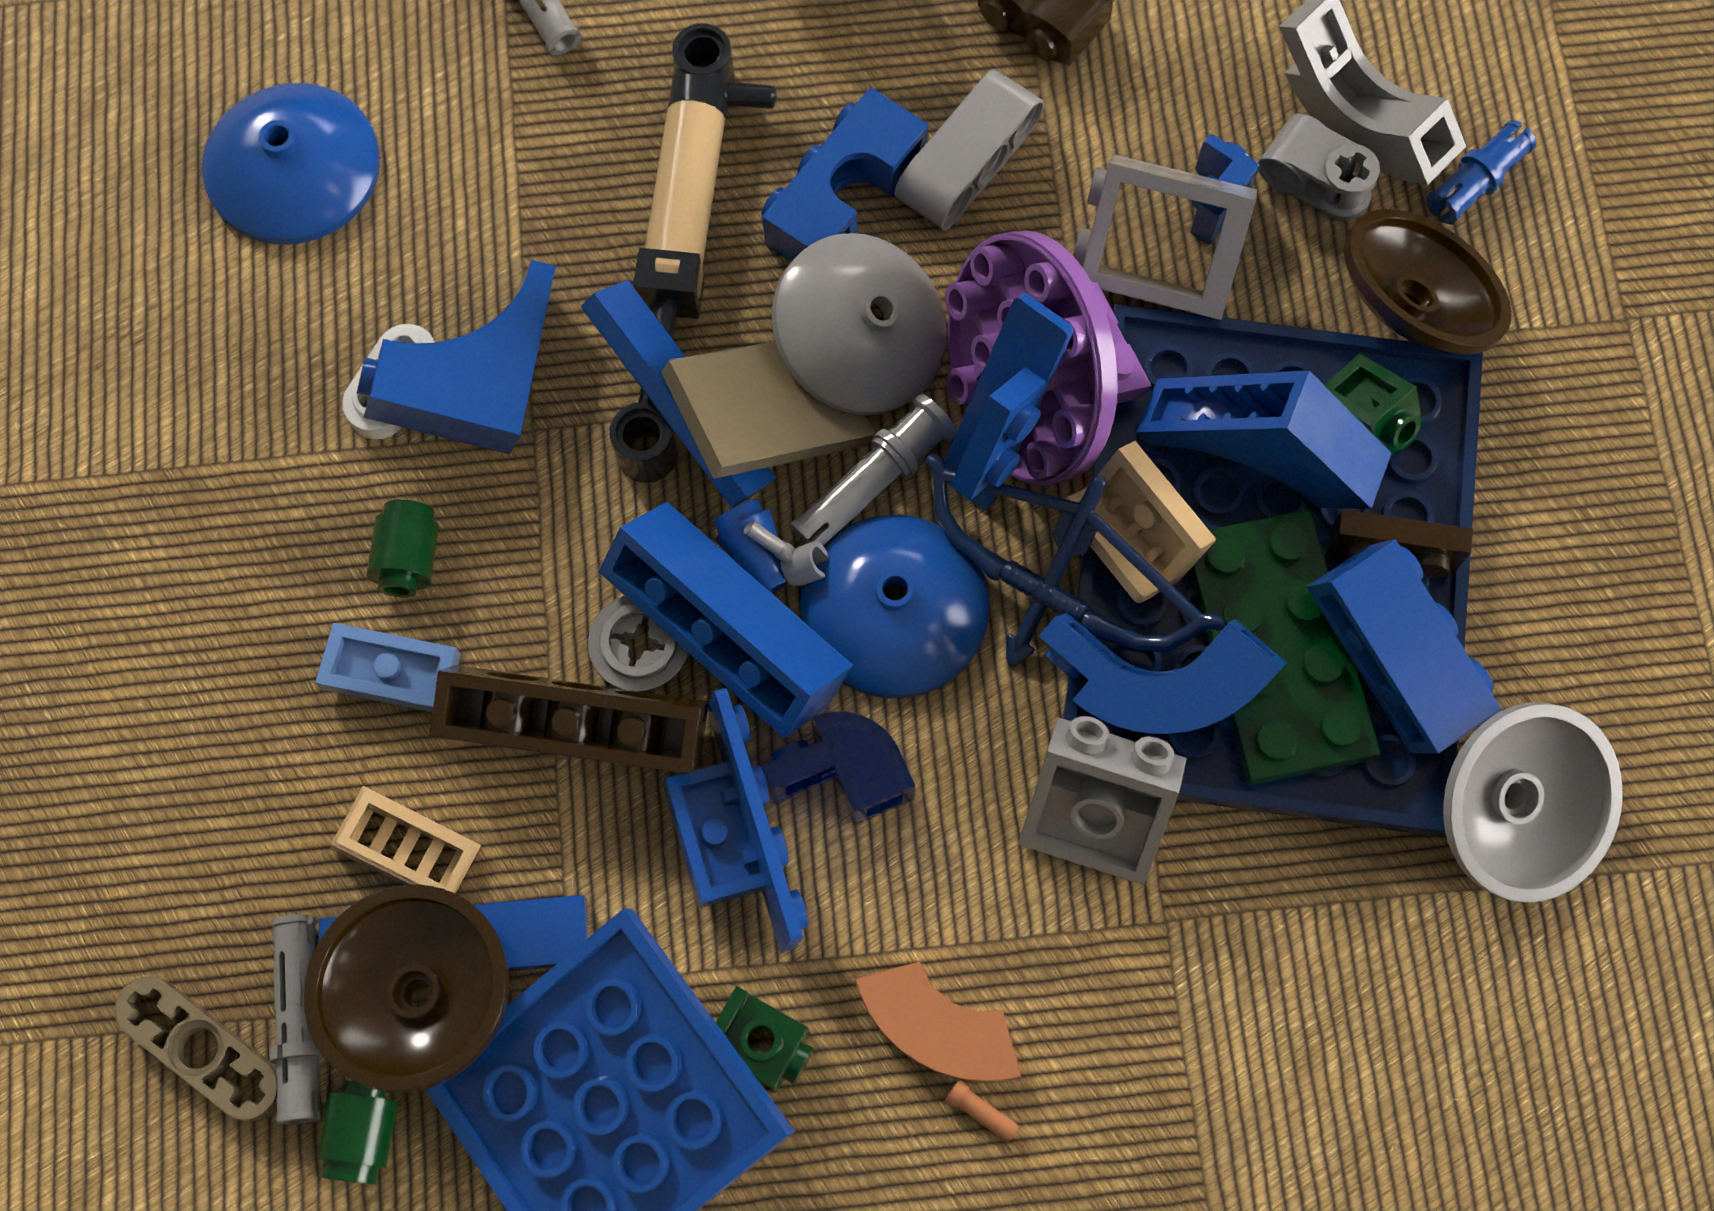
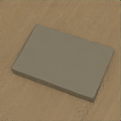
[661,341,875,479]

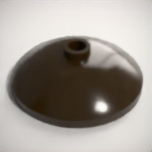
[1344,209,1512,354]
[304,885,510,1093]

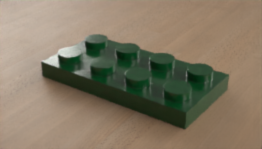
[1190,509,1381,786]

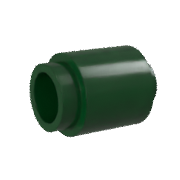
[366,499,439,598]
[317,1080,398,1185]

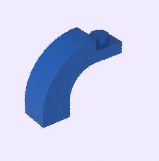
[1039,613,1287,734]

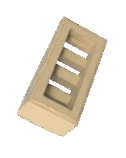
[331,786,481,894]

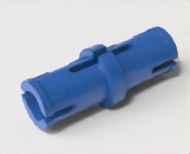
[1426,120,1536,225]

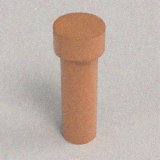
[944,1079,1019,1143]

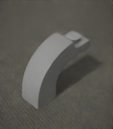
[1279,0,1467,185]

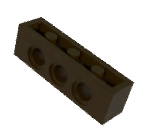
[429,665,709,774]

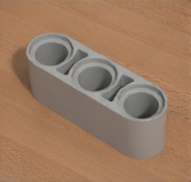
[894,69,1045,230]

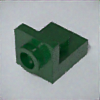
[1324,353,1423,457]

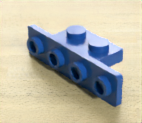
[944,293,1074,510]
[663,688,808,953]

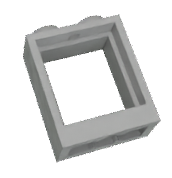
[1073,154,1257,320]

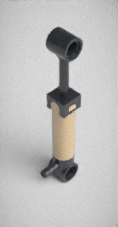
[609,23,777,483]

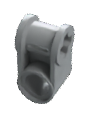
[1258,113,1380,221]

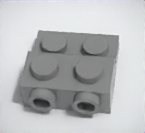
[1018,716,1187,885]

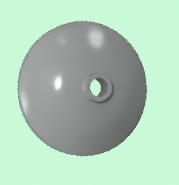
[772,233,946,416]
[1443,702,1623,902]

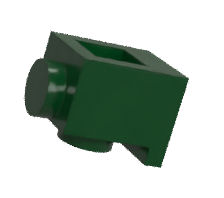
[716,985,814,1092]

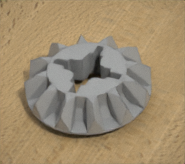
[588,596,689,693]

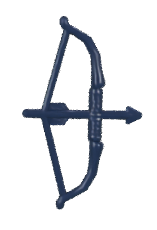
[925,454,1225,667]

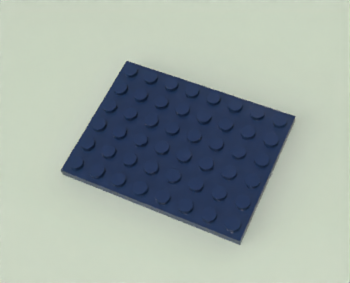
[1063,304,1483,838]

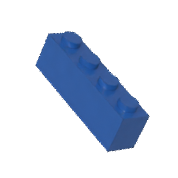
[598,502,854,739]

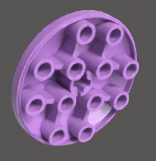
[945,230,1152,486]

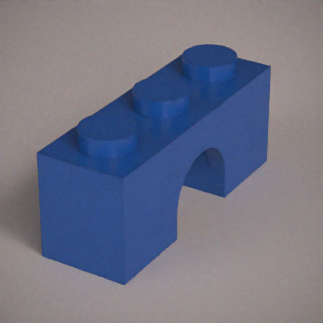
[761,87,928,262]

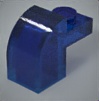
[762,711,915,825]

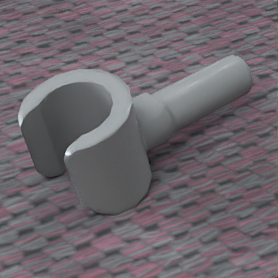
[744,520,829,586]

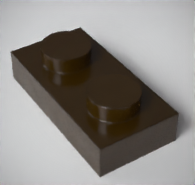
[1326,509,1473,578]

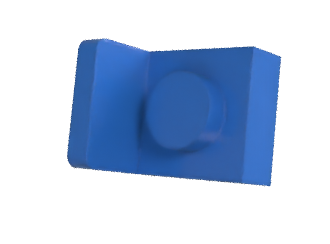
[1190,134,1260,245]

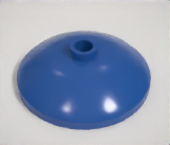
[202,83,380,245]
[800,515,990,699]

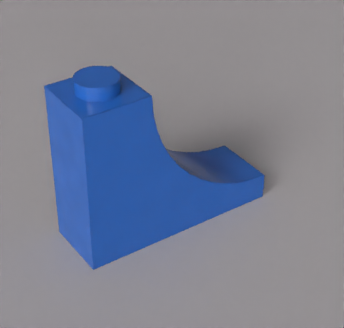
[356,260,556,454]
[1136,371,1392,509]

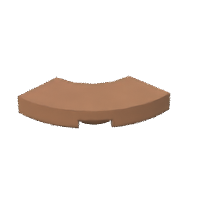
[855,961,1021,1083]

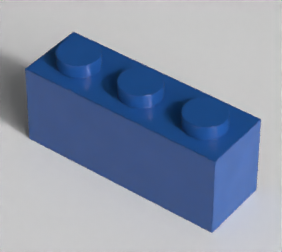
[1307,539,1502,754]

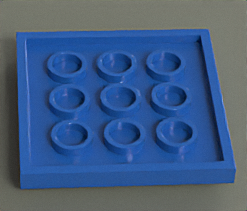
[425,909,795,1211]

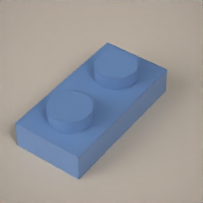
[315,623,461,712]

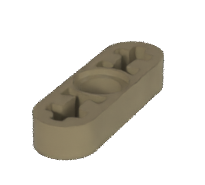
[114,977,278,1122]

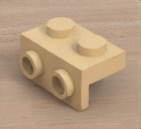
[1066,441,1217,603]

